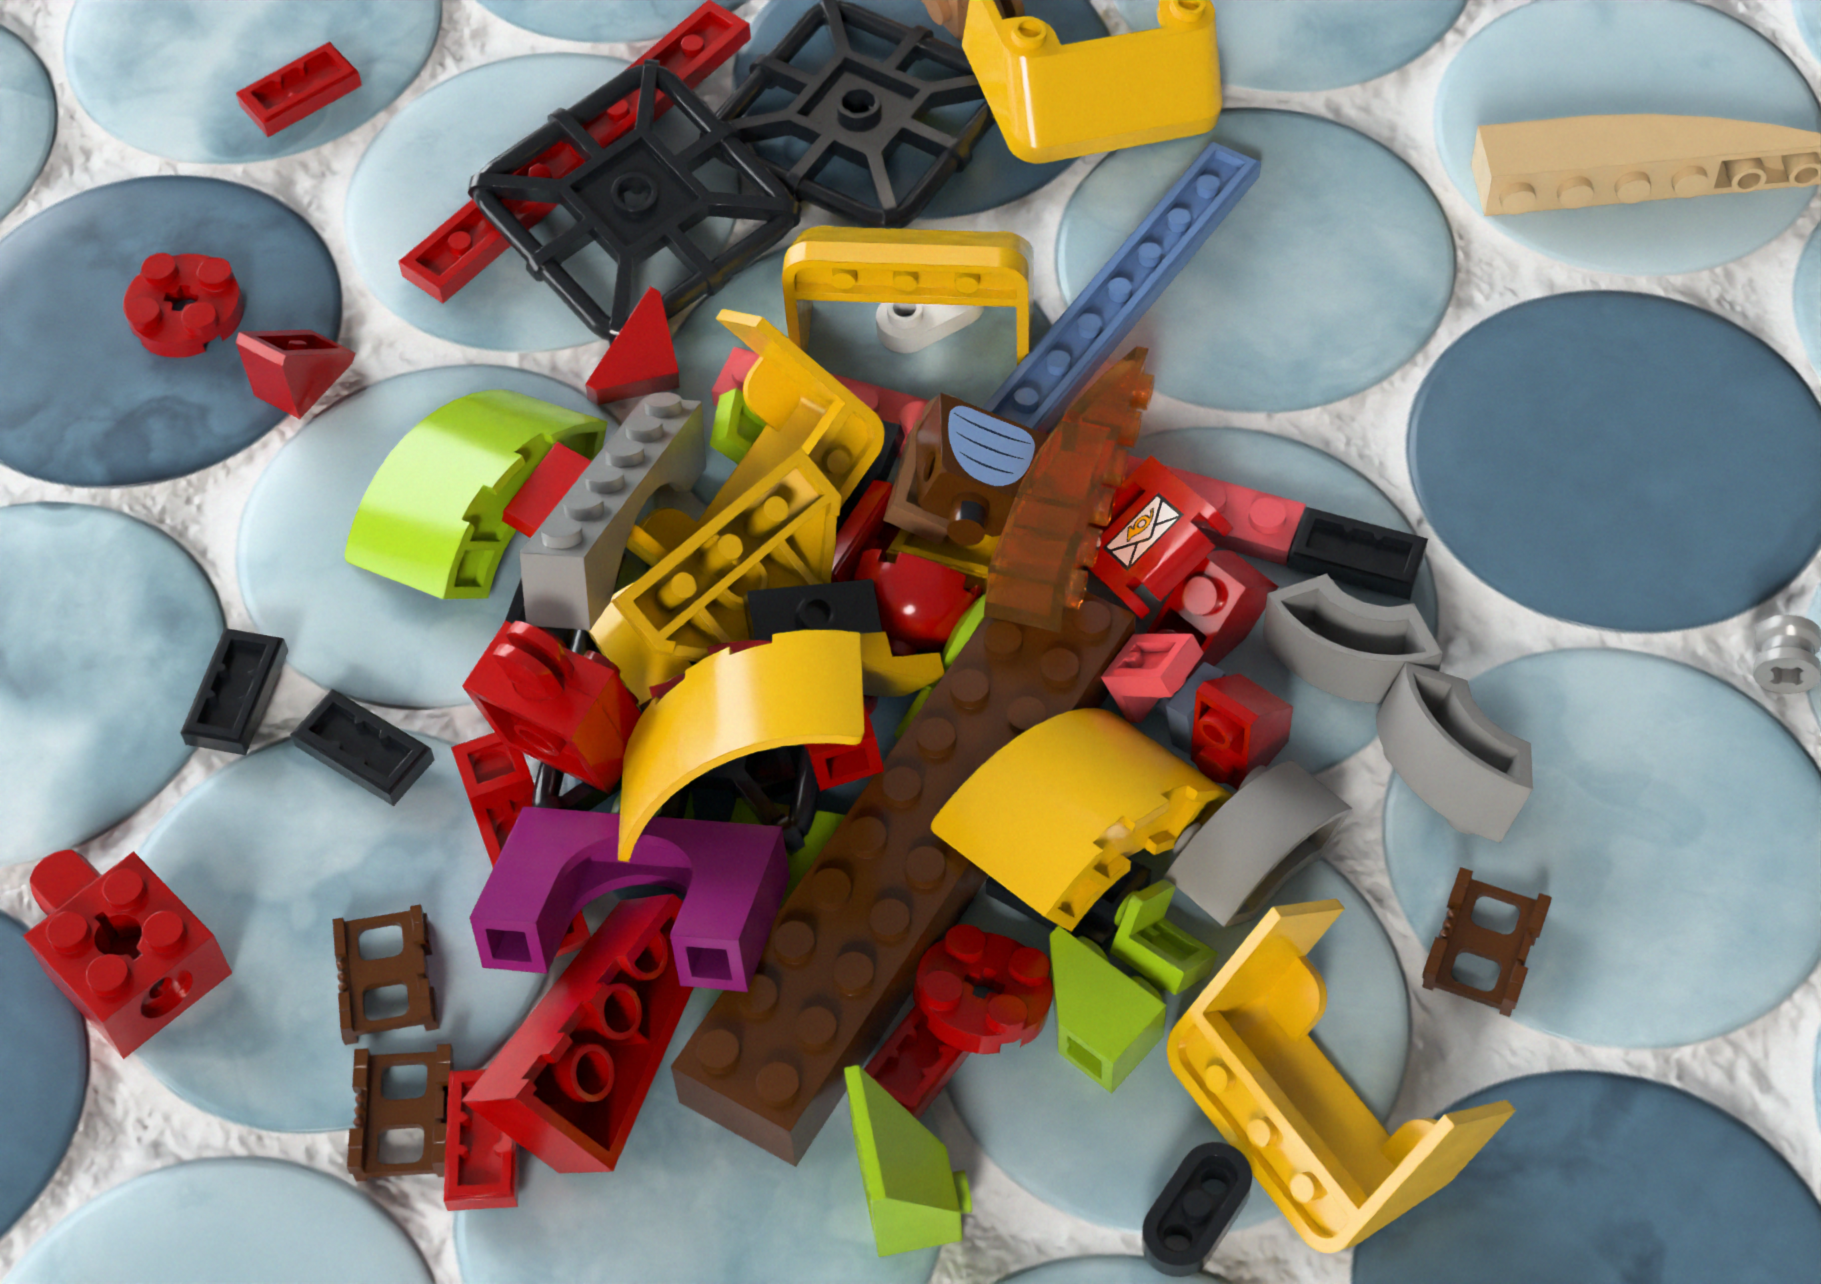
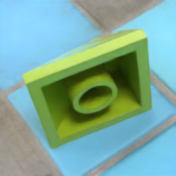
[844,1065,973,1258]

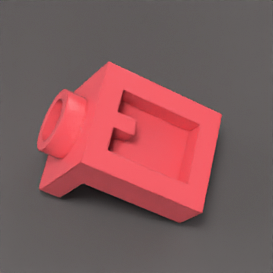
[1101,634,1204,723]

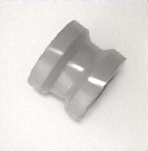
[1753,615,1821,694]

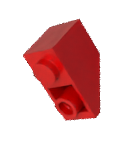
[1146,550,1279,679]
[1190,673,1293,791]

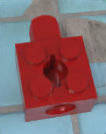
[462,620,642,794]
[23,849,232,1059]

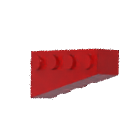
[462,894,694,1173]

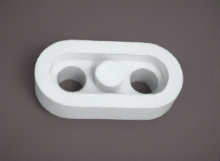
[876,303,985,353]

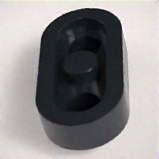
[1141,1142,1252,1277]

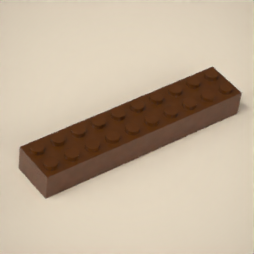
[670,562,1136,1167]

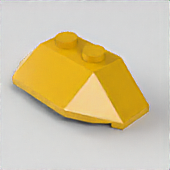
[611,447,842,662]

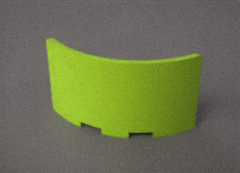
[344,389,608,599]

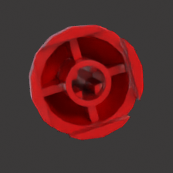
[855,549,982,657]

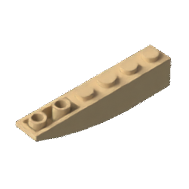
[1471,114,1821,216]

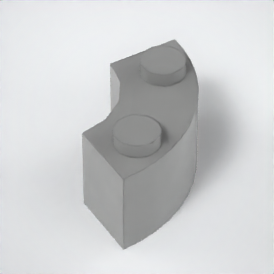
[1263,574,1443,704]
[1376,662,1533,843]
[1164,760,1353,927]

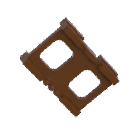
[1422,867,1552,1017]
[332,904,440,1045]
[347,1044,454,1182]

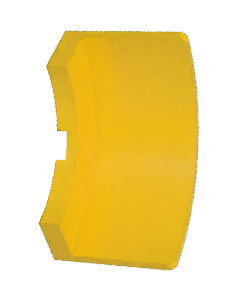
[618,630,864,862]
[931,708,1234,932]

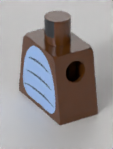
[915,392,1049,546]

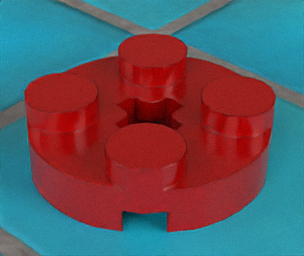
[123,253,244,358]
[913,924,1053,1055]

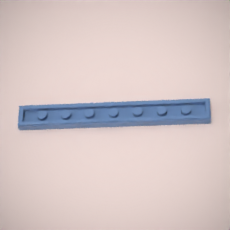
[982,141,1261,434]

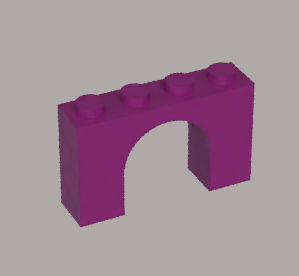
[469,807,790,992]

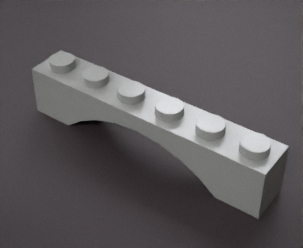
[519,392,706,630]

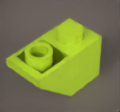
[1049,925,1166,1094]

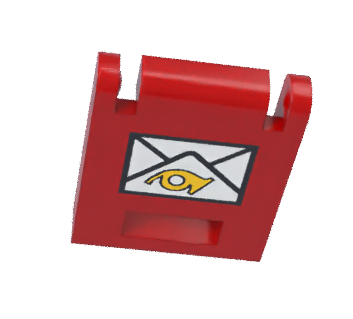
[1063,455,1234,620]

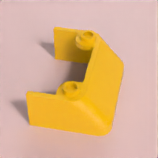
[962,0,1223,164]
[782,225,1034,366]
[625,309,885,567]
[1167,898,1516,1253]

